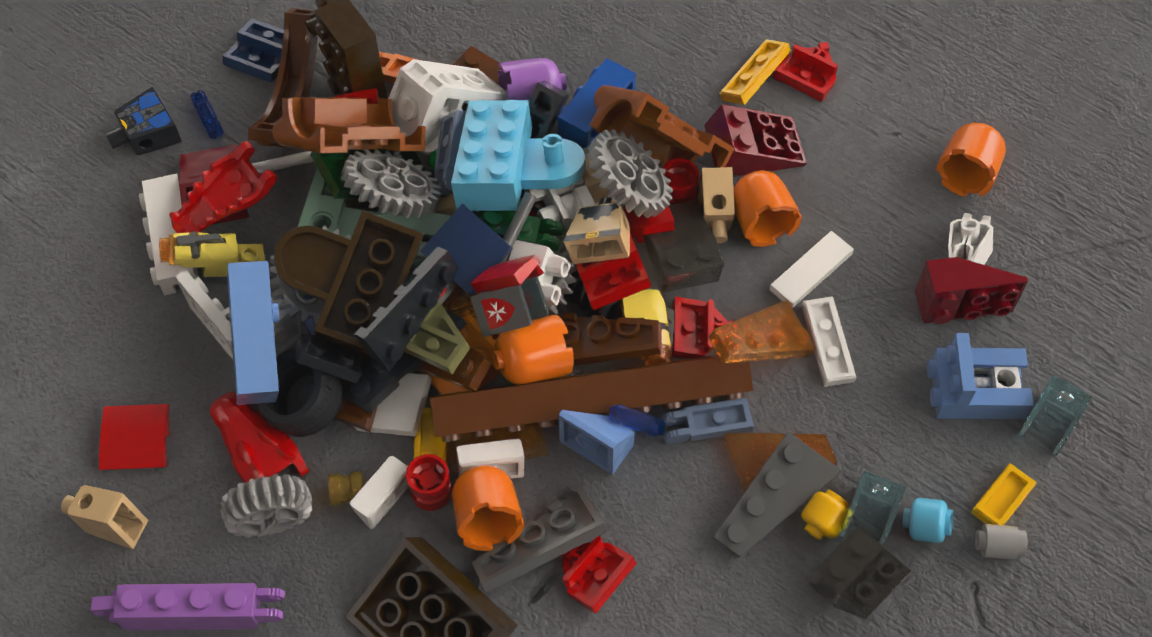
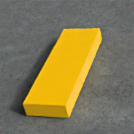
[719,39,791,105]

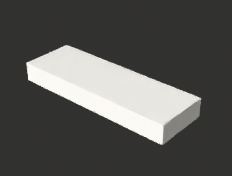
[769,231,854,309]
[802,296,856,387]

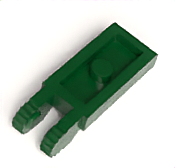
[477,211,564,251]

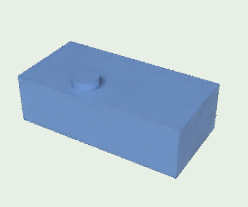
[227,261,279,405]

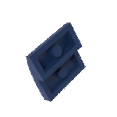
[222,19,284,83]
[420,204,513,296]

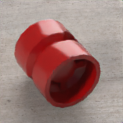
[662,158,699,213]
[406,454,452,511]

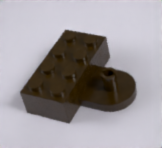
[305,0,387,99]
[274,210,424,358]

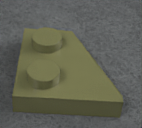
[404,300,470,374]

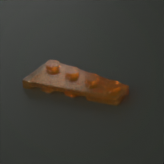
[708,300,816,363]

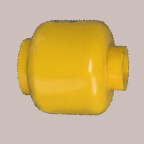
[801,489,851,540]

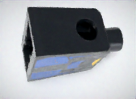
[105,87,182,155]

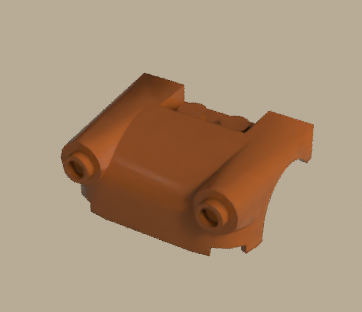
[588,85,735,168]
[272,97,425,153]

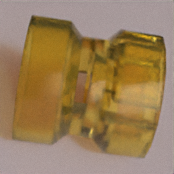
[328,471,365,506]

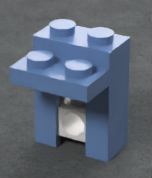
[927,333,1034,419]

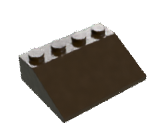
[345,537,518,637]

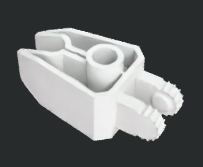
[948,213,993,265]

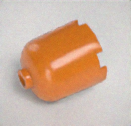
[936,122,1006,197]
[733,170,802,247]
[491,315,574,385]
[452,465,524,551]

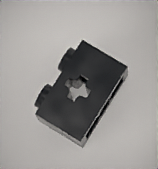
[528,80,570,139]

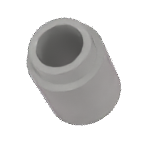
[975,524,1028,560]

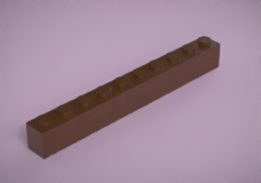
[429,352,753,442]

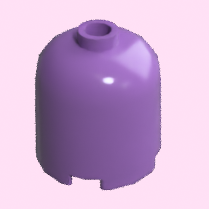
[497,58,567,101]

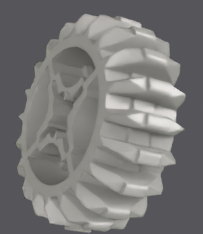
[220,474,313,538]

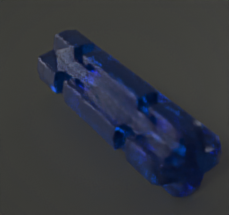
[190,90,224,139]
[609,404,666,437]

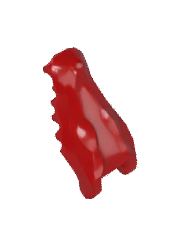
[169,141,277,233]
[209,391,310,483]

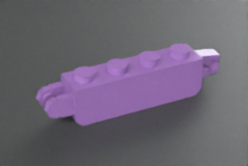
[91,583,285,630]

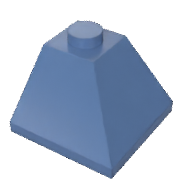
[559,410,635,475]

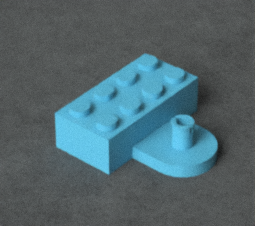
[451,100,586,211]

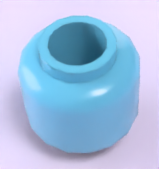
[903,498,953,543]

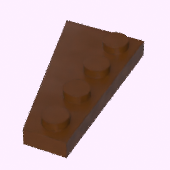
[539,312,662,366]

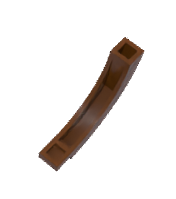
[248,8,318,147]

